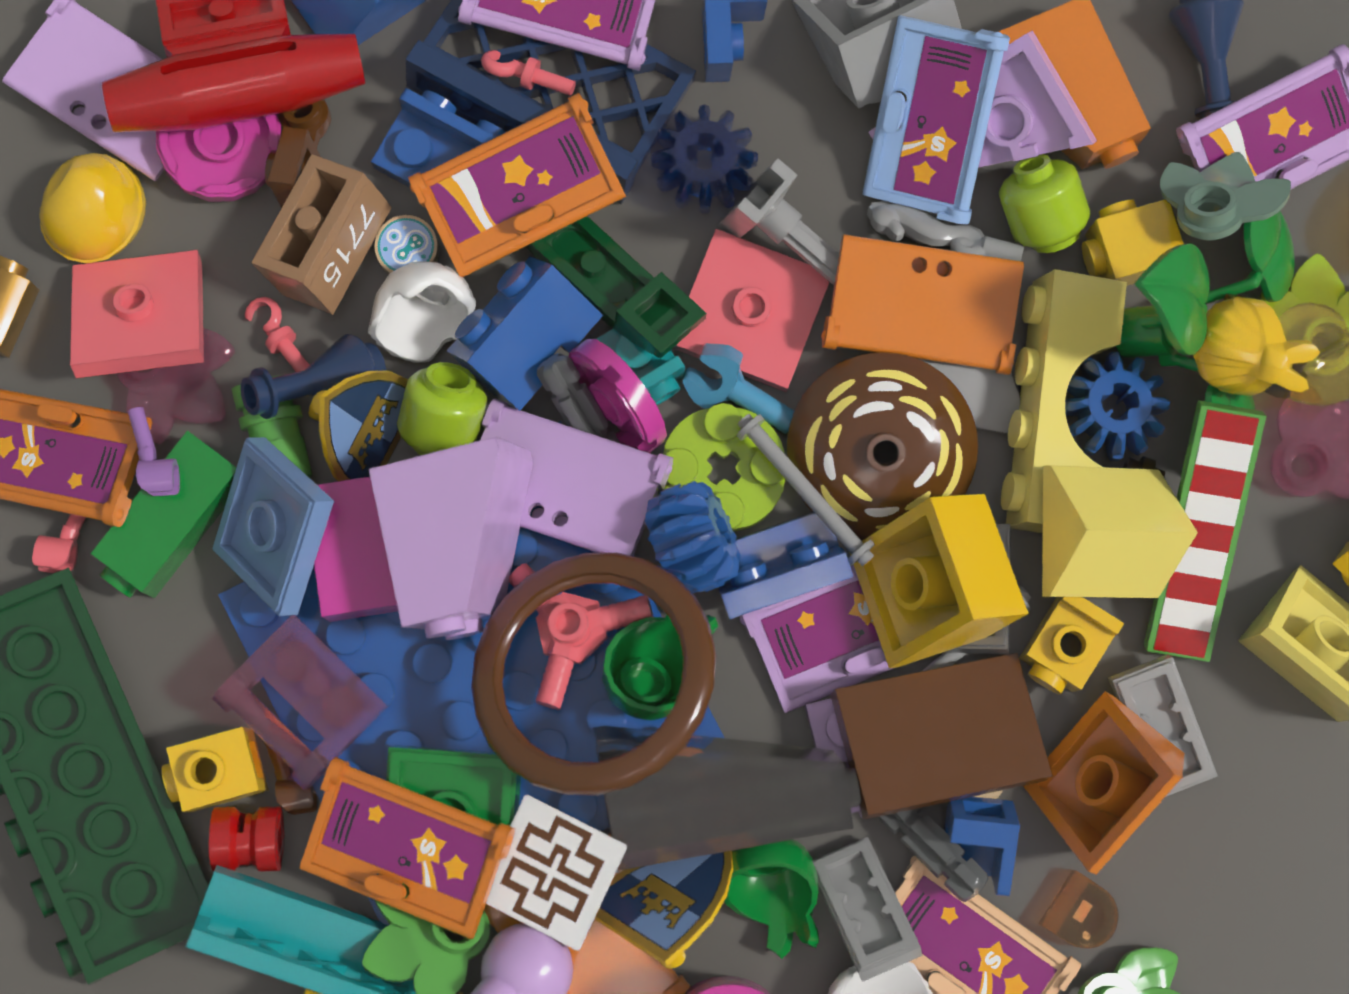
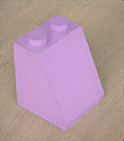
[369,437,533,640]

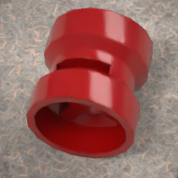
[209,807,285,872]

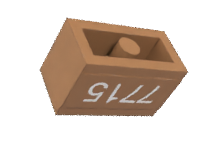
[251,154,392,315]

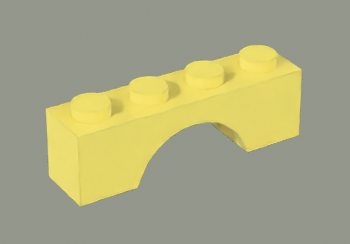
[1001,269,1127,533]

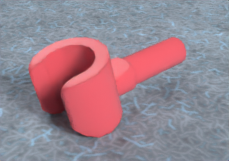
[32,514,86,574]

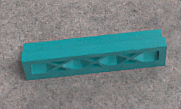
[186,865,415,994]

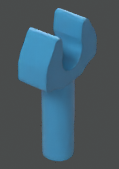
[683,343,794,434]

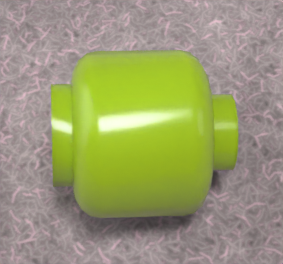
[999,154,1090,253]
[397,362,487,456]

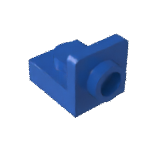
[702,0,767,83]

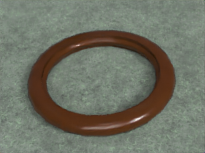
[471,552,716,795]

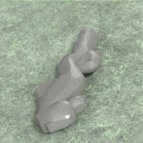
[867,201,1024,261]

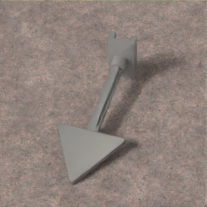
[717,158,1020,435]

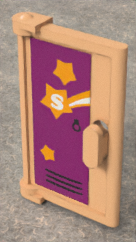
[895,856,1081,994]

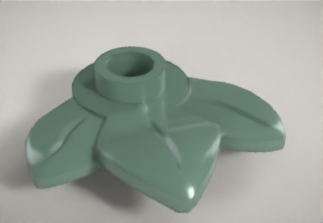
[1160,152,1291,241]

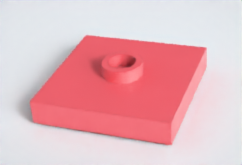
[673,229,830,392]
[70,250,204,378]

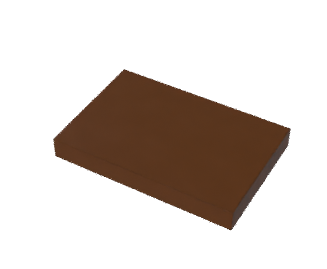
[830,653,1052,820]

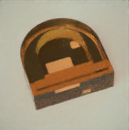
[1038,870,1119,949]

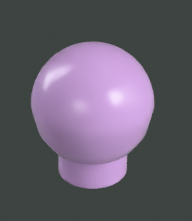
[471,923,573,994]

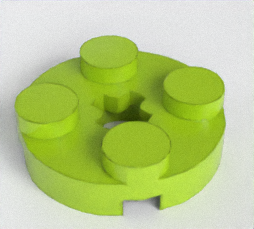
[663,403,785,532]

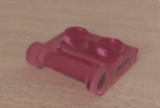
[212,615,388,791]

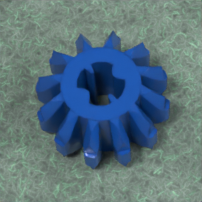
[1065,352,1170,461]
[645,481,741,594]

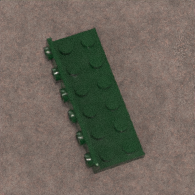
[0,568,208,986]

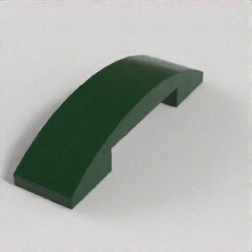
[518,212,707,359]

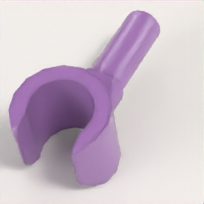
[127,407,180,496]

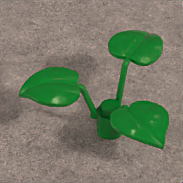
[1116,211,1295,410]

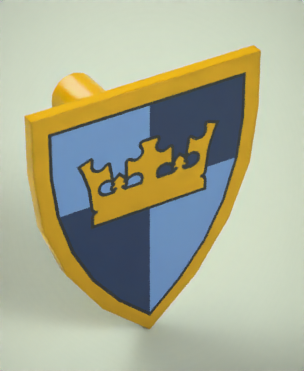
[309,371,408,481]
[594,839,733,969]

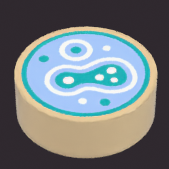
[374,215,439,275]

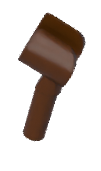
[261,728,318,815]

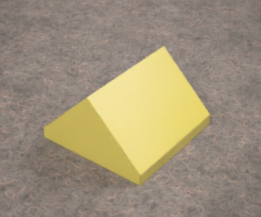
[1042,465,1198,598]
[1238,565,1349,722]

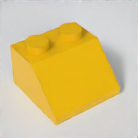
[849,494,1028,668]

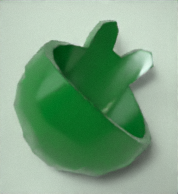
[602,614,718,720]
[724,834,819,959]

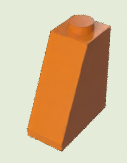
[998,0,1151,169]

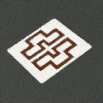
[486,795,627,951]

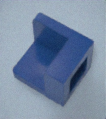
[944,797,1020,896]

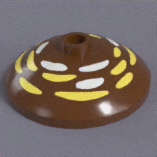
[787,352,978,541]

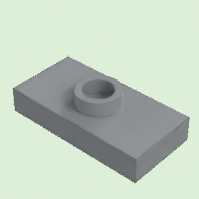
[1108,654,1218,796]
[813,836,923,982]

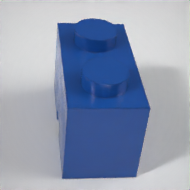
[447,256,603,411]

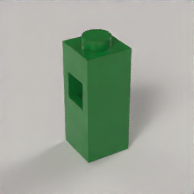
[91,430,237,598]

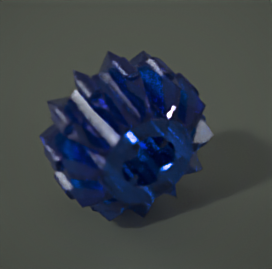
[651,104,758,215]

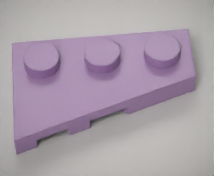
[869,31,1097,168]

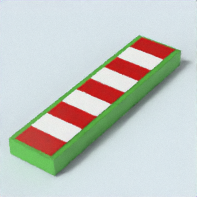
[1144,400,1267,662]

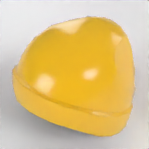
[39,153,146,263]

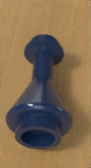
[1169,0,1244,119]
[240,334,386,419]

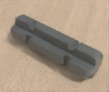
[537,353,620,443]
[878,808,989,902]

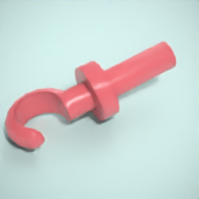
[481,50,576,96]
[244,297,309,372]

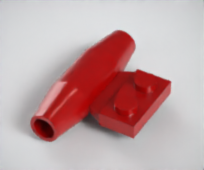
[102,0,366,132]

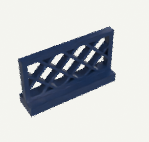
[405,0,696,205]

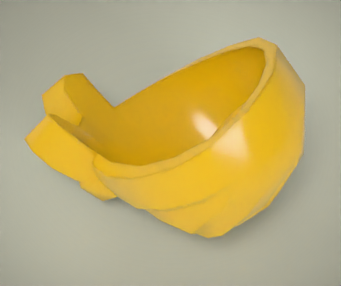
[1193,297,1320,396]

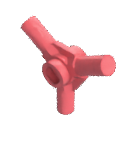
[509,563,653,710]

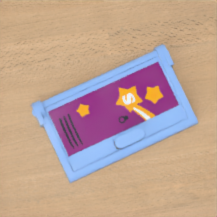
[862,15,1010,224]

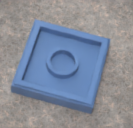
[212,437,334,616]

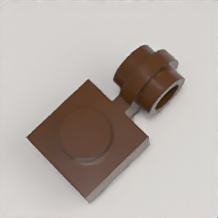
[265,100,331,208]

